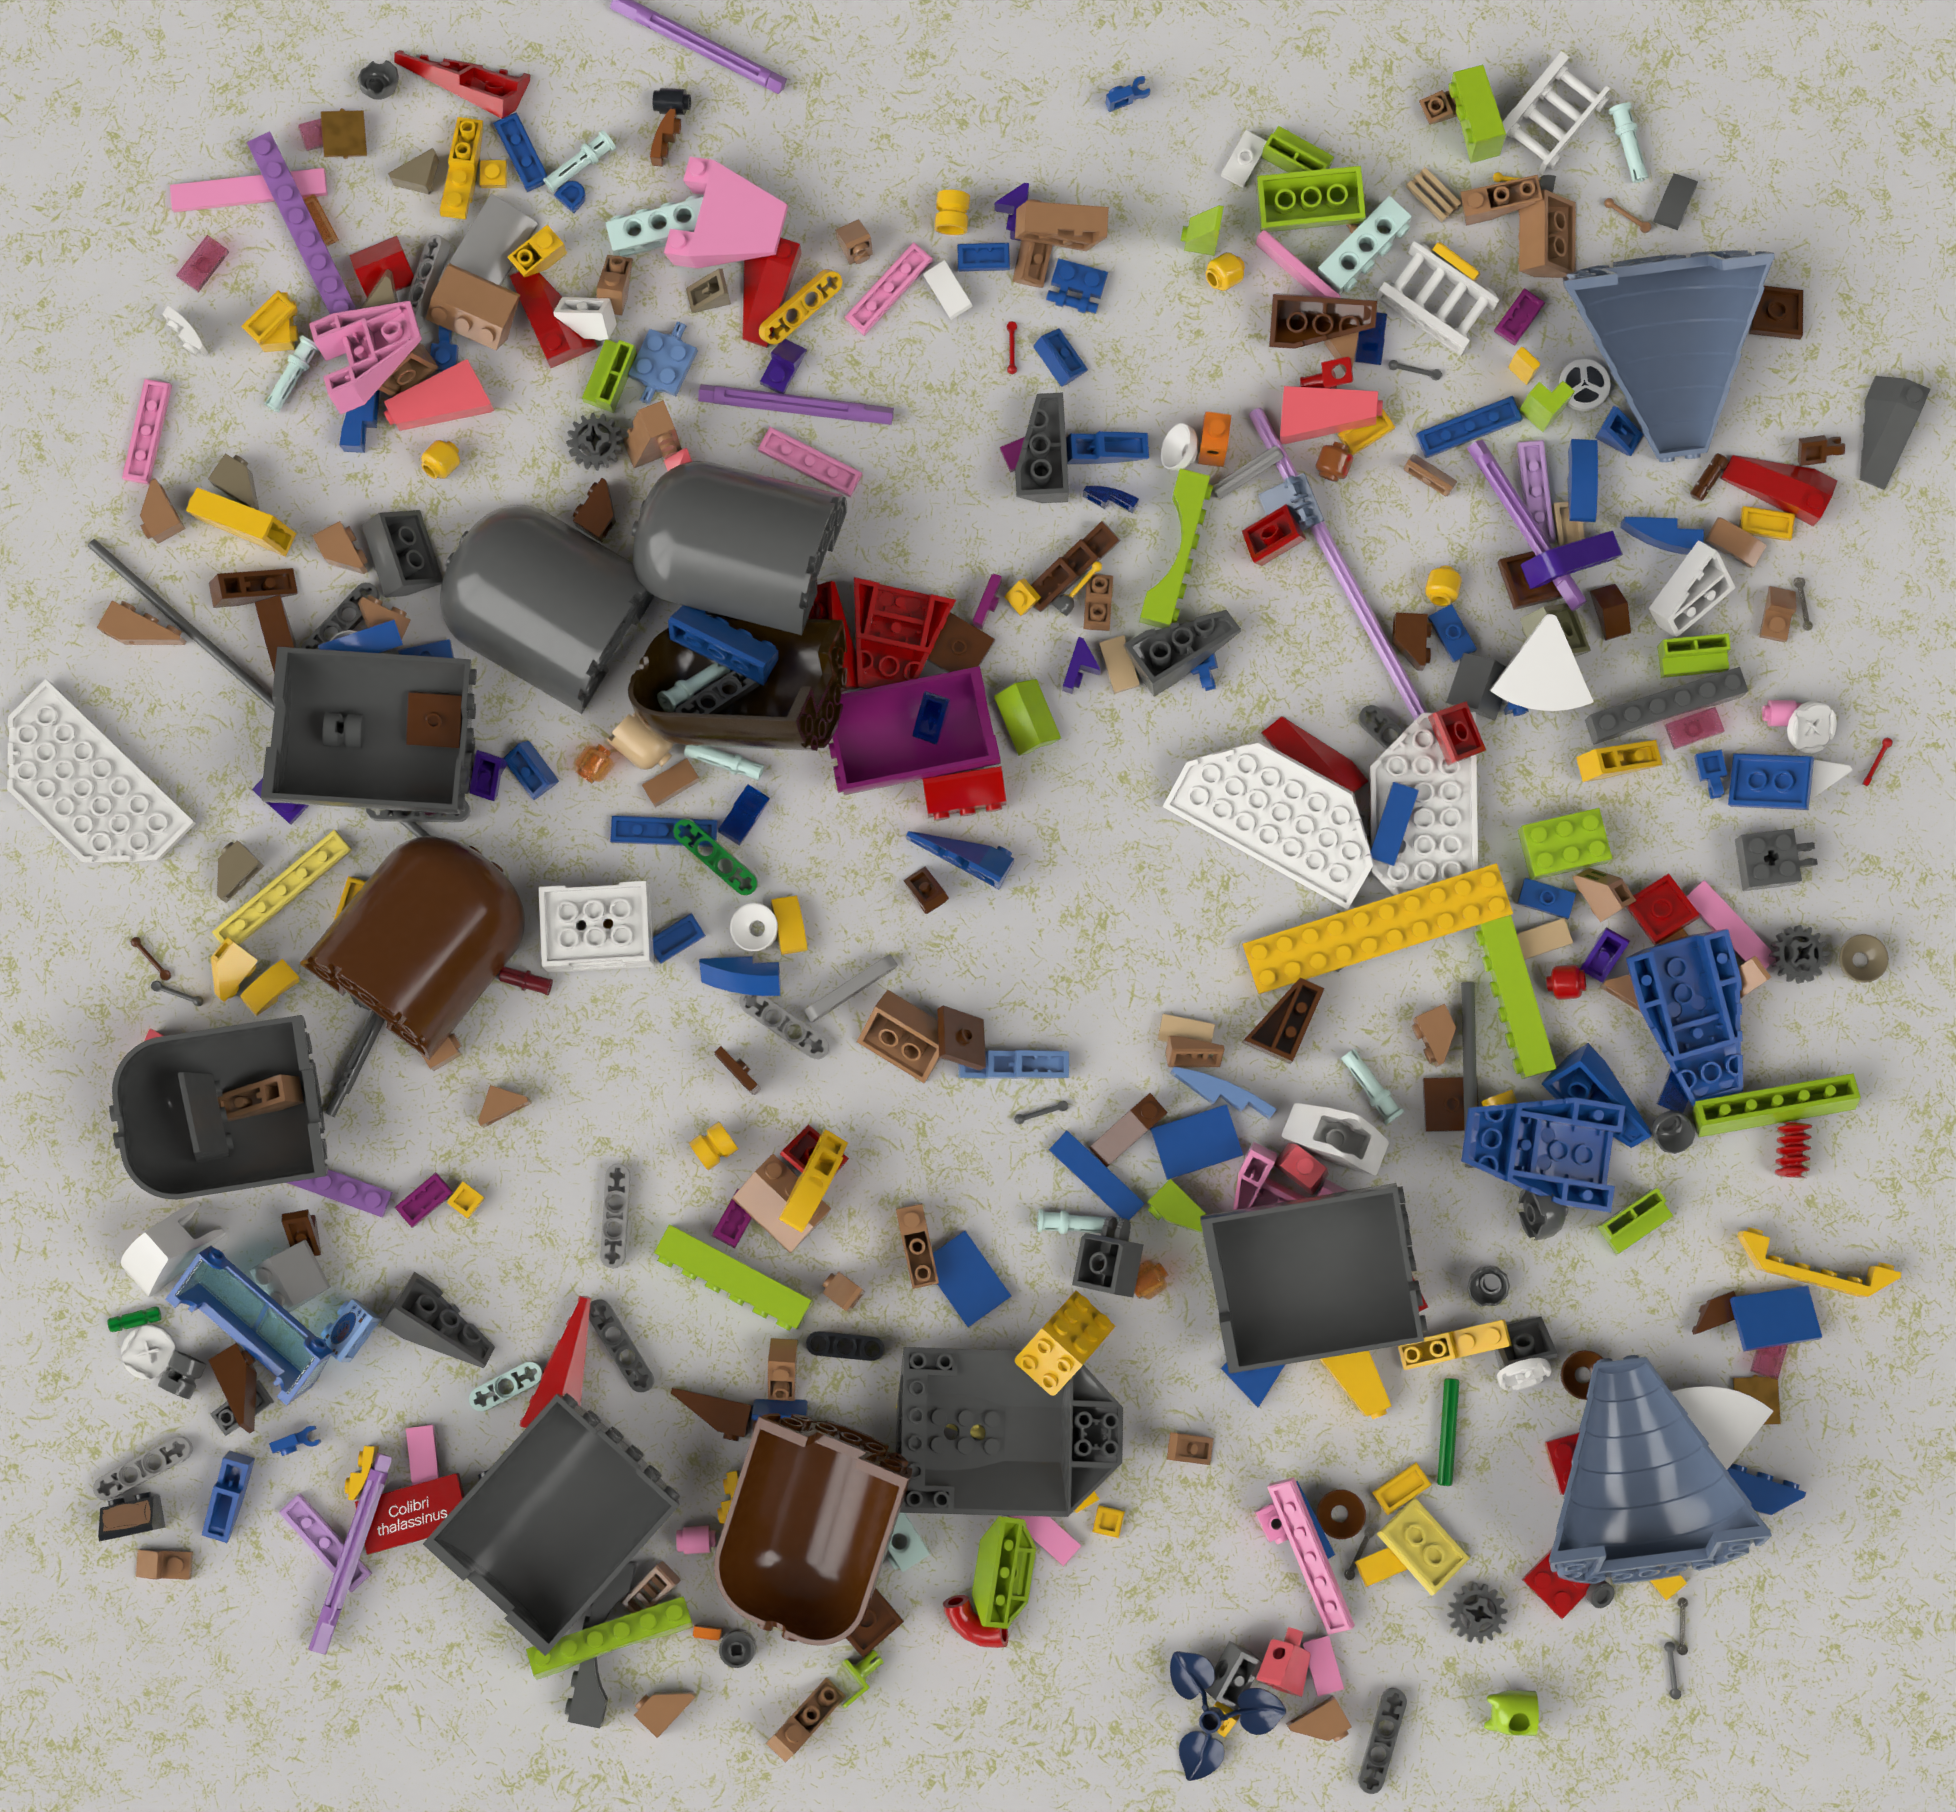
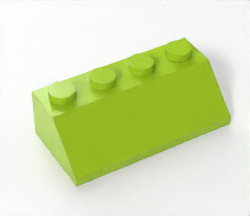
[1257,166,1366,233]

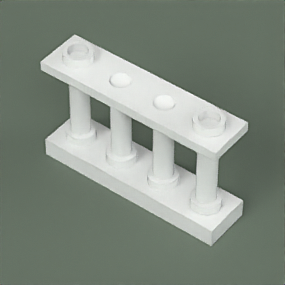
[1502,51,1610,174]
[1376,241,1500,356]

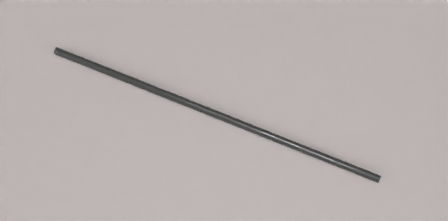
[88,539,431,838]

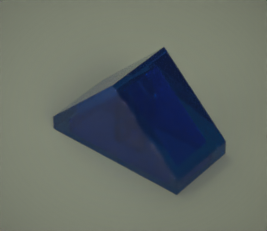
[912,691,951,745]

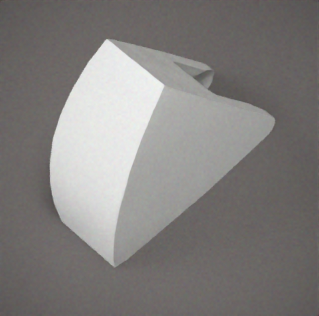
[1490,614,1593,711]
[1282,1103,1389,1175]
[121,1201,226,1297]
[1670,1386,1773,1470]

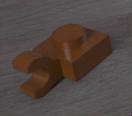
[1798,435,1845,466]

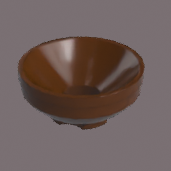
[1560,1350,1604,1400]
[1316,1489,1366,1540]

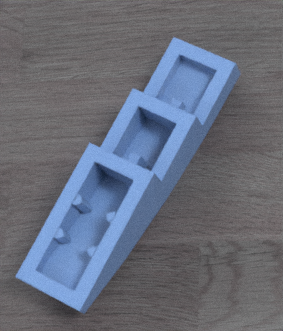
[958,1050,1069,1079]
[1170,1067,1277,1120]

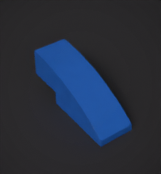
[339,390,380,453]
[1066,431,1149,464]
[1567,439,1598,522]
[1620,517,1704,555]
[318,620,403,653]
[699,956,781,996]
[202,1450,255,1543]

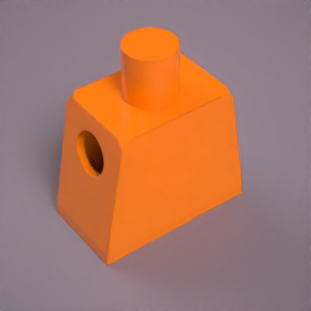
[1198,412,1232,467]

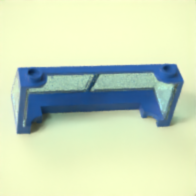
[165,1245,333,1406]

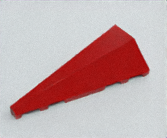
[394,50,531,119]
[519,1296,591,1428]

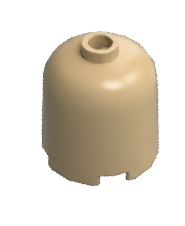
[607,713,674,770]

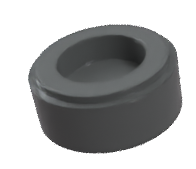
[1586,1580,1615,1608]

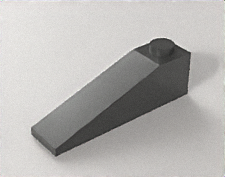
[1860,376,1931,490]
[1015,392,1069,503]
[1124,610,1241,697]
[381,1272,495,1368]

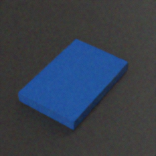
[1728,753,1814,810]
[1150,1104,1243,1180]
[933,1231,1012,1327]
[1730,1286,1822,1352]

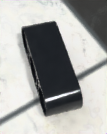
[806,1331,885,1361]

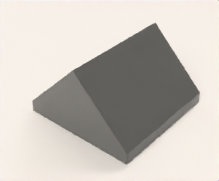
[1446,653,1506,721]
[1495,1316,1558,1370]

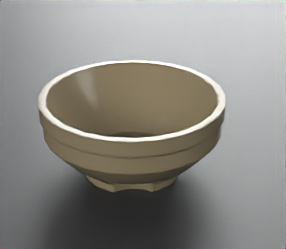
[1839,934,1889,983]

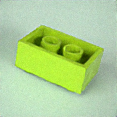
[1517,808,1613,880]

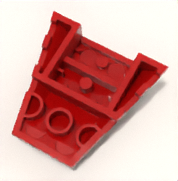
[854,577,956,689]

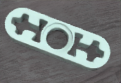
[469,1362,543,1411]

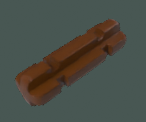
[1690,453,1728,501]

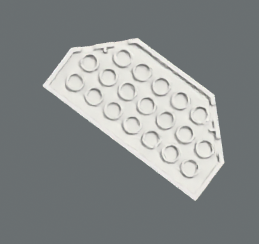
[7,679,196,863]
[1369,712,1478,895]
[1163,740,1374,910]

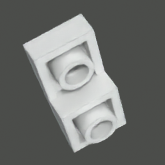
[923,260,973,320]
[163,306,208,357]

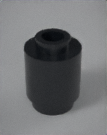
[652,88,691,115]

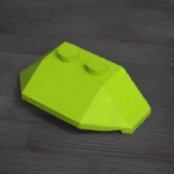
[971,1516,1036,1629]

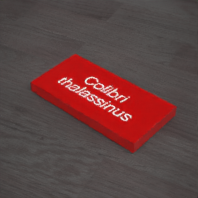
[355,1473,465,1555]

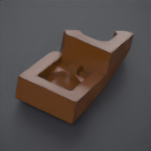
[1692,1291,1736,1335]

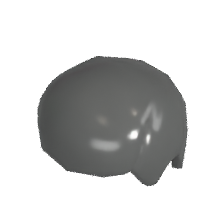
[358,60,399,100]
[1652,1110,1695,1154]
[1467,1265,1510,1307]

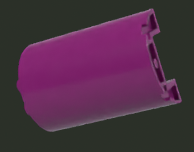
[828,666,1001,795]

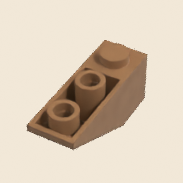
[1460,174,1543,226]
[97,601,187,645]
[896,1203,939,1289]
[766,1677,846,1763]

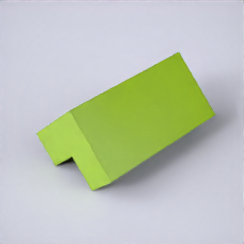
[1261,125,1334,173]
[582,339,637,413]
[1519,381,1575,432]
[1657,633,1731,678]
[994,679,1062,756]
[1597,1188,1673,1254]

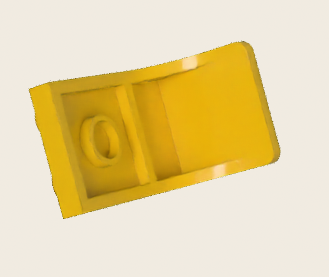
[1015,1290,1116,1396]

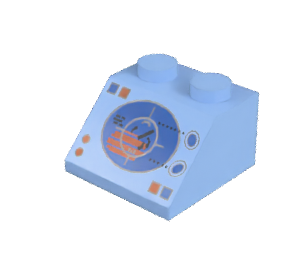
[321,1299,382,1362]

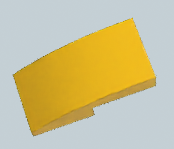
[771,895,808,955]
[240,959,299,1016]
[345,1445,379,1500]
[717,1470,739,1524]
[1355,1547,1408,1587]

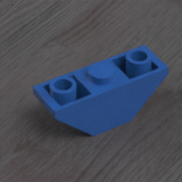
[1727,1463,1806,1515]

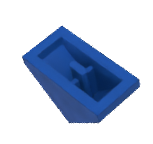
[1595,406,1643,456]

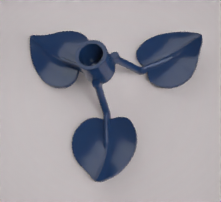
[1170,1651,1286,1781]

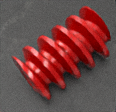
[1775,1122,1813,1178]

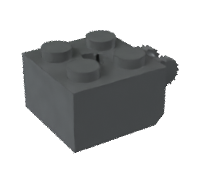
[1735,828,1818,891]
[1072,1216,1144,1298]

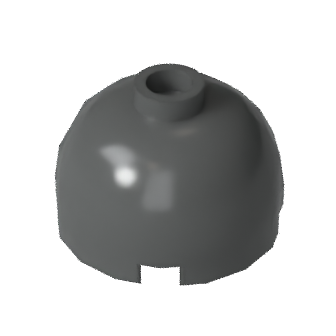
[1519,1189,1568,1241]

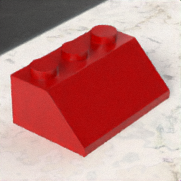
[923,766,1006,821]

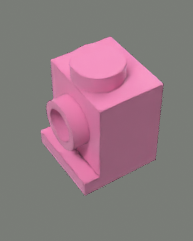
[1254,1502,1288,1544]

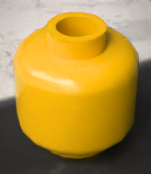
[1205,252,1245,291]
[421,440,460,479]
[1425,565,1462,606]

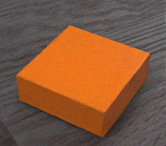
[693,1624,723,1641]

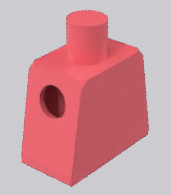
[1274,1143,1329,1195]
[1256,1627,1310,1697]

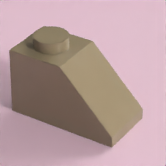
[208,453,259,510]
[217,840,264,903]

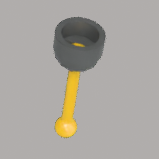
[1493,172,1556,193]
[1051,561,1102,617]

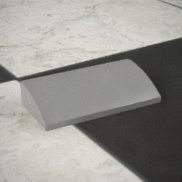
[438,193,538,286]

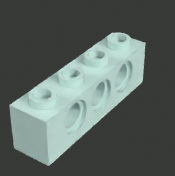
[605,195,704,257]
[1316,196,1412,295]
[887,1513,930,1572]

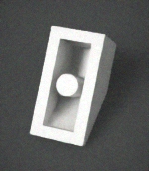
[554,297,617,340]
[1810,760,1853,800]

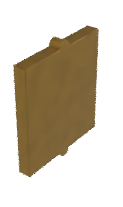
[320,108,367,159]
[1733,1374,1781,1425]

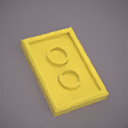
[1377,1497,1470,1596]

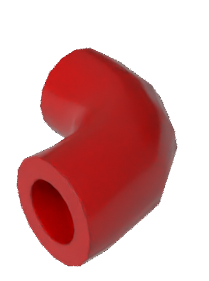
[943,1595,1009,1648]

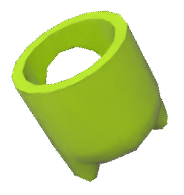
[1484,1690,1539,1736]

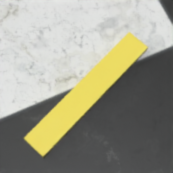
[212,829,352,945]

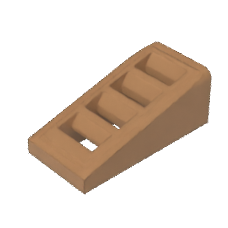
[1165,1036,1225,1067]
[621,1561,681,1613]

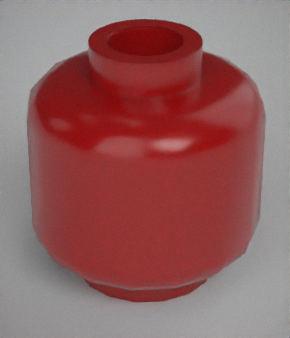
[1546,964,1586,1000]

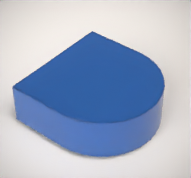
[554,181,586,213]

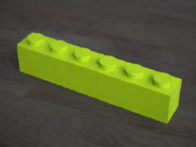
[1475,915,1556,1079]
[1692,1073,1861,1138]
[654,1224,813,1331]

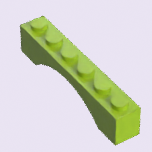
[1139,468,1213,629]
[526,1596,693,1680]

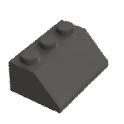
[361,510,443,598]

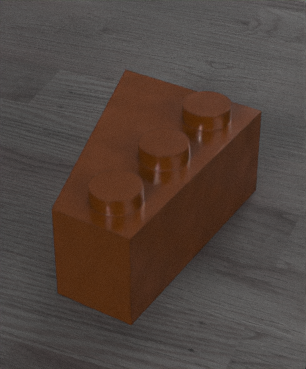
[1242,978,1325,1064]

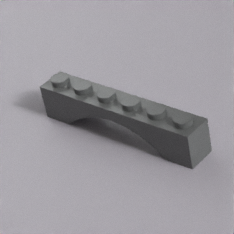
[1585,667,1748,745]
[565,1562,637,1729]

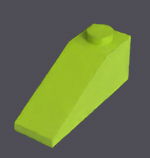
[1180,205,1224,256]
[1147,1179,1207,1234]

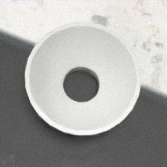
[1161,423,1200,471]
[730,903,778,952]

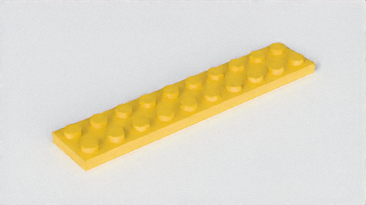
[1242,863,1513,994]

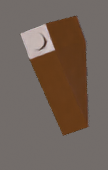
[1269,293,1378,349]

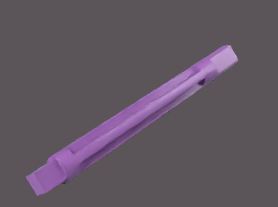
[610,0,787,94]
[698,384,894,425]
[1467,439,1587,611]
[308,1452,392,1655]

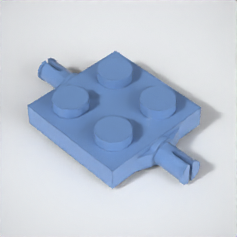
[628,321,698,405]

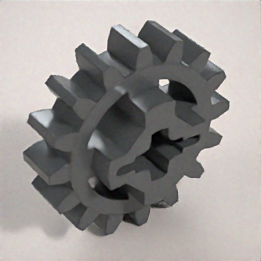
[566,413,624,471]
[1769,925,1829,984]
[1447,1583,1508,1644]

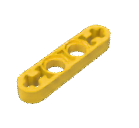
[759,269,842,345]

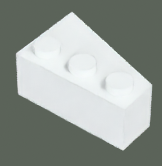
[1649,540,1736,638]

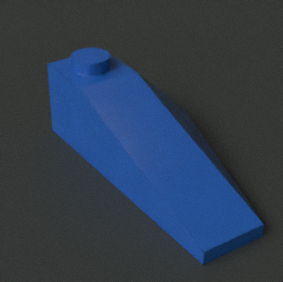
[906,831,1014,890]
[1542,1043,1652,1148]

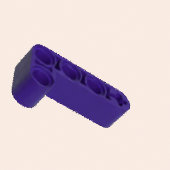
[1520,530,1623,589]

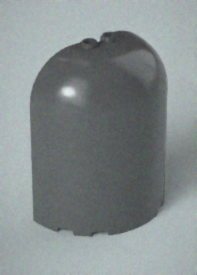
[632,461,847,635]
[440,505,655,714]
[109,1015,328,1200]

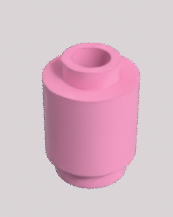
[1762,700,1802,726]
[676,1525,716,1554]

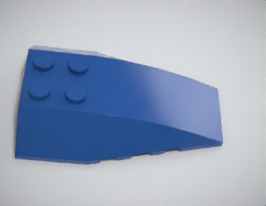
[1626,929,1743,1105]
[1461,1098,1625,1213]

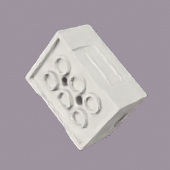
[539,881,655,973]

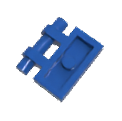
[1046,258,1108,314]

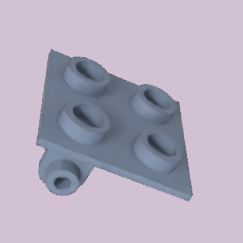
[1258,473,1325,531]

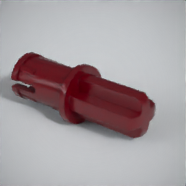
[499,966,553,996]

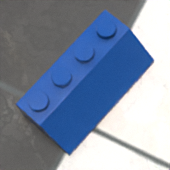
[668,605,779,686]

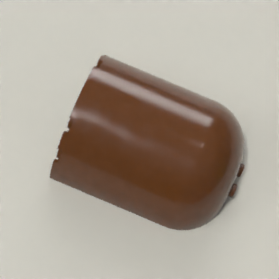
[300,836,525,1060]
[714,1413,912,1646]

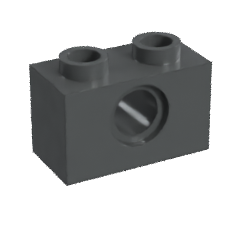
[1204,1641,1263,1710]

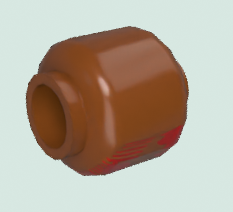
[1315,441,1353,482]

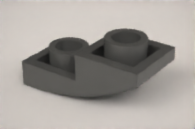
[1653,173,1698,230]
[210,1380,274,1436]

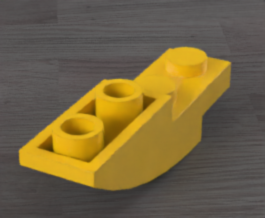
[440,117,483,220]
[779,1129,848,1233]
[1398,1319,1512,1370]

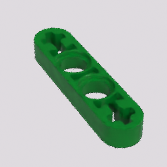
[673,818,758,895]

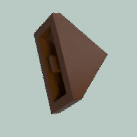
[1590,584,1631,641]

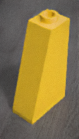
[186,487,297,557]
[1319,1351,1392,1419]

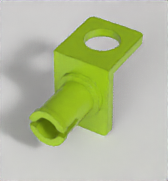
[841,1650,884,1709]

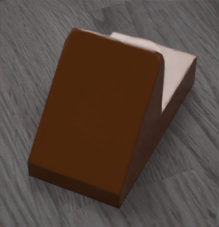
[903,866,949,914]
[281,1209,321,1256]

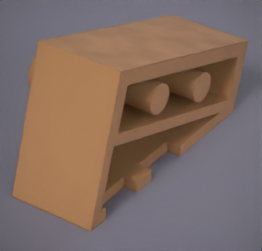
[1015,199,1109,251]
[623,400,682,468]

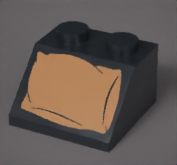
[98,1492,166,1542]

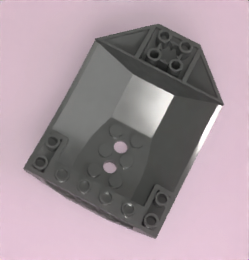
[896,1347,1123,1517]

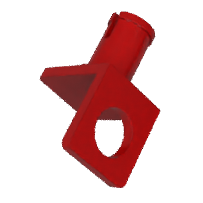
[1300,357,1354,389]

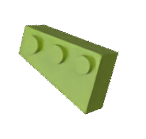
[1448,64,1506,164]

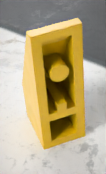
[1576,740,1663,782]

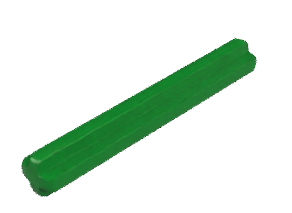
[1437,1378,1460,1486]

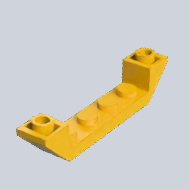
[1737,1227,1902,1298]

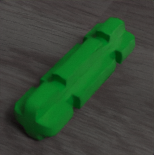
[107,1307,162,1332]

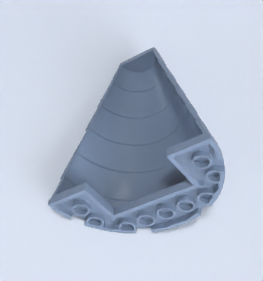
[1563,250,1775,462]
[1549,1355,1772,1584]

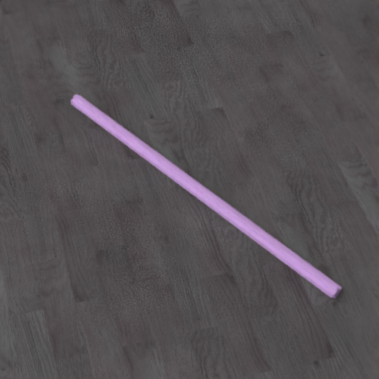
[1249,408,1428,720]

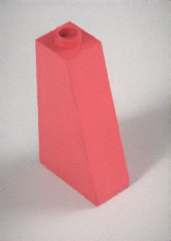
[384,359,494,431]
[1280,386,1383,444]

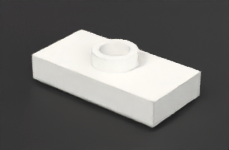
[1221,130,1267,188]

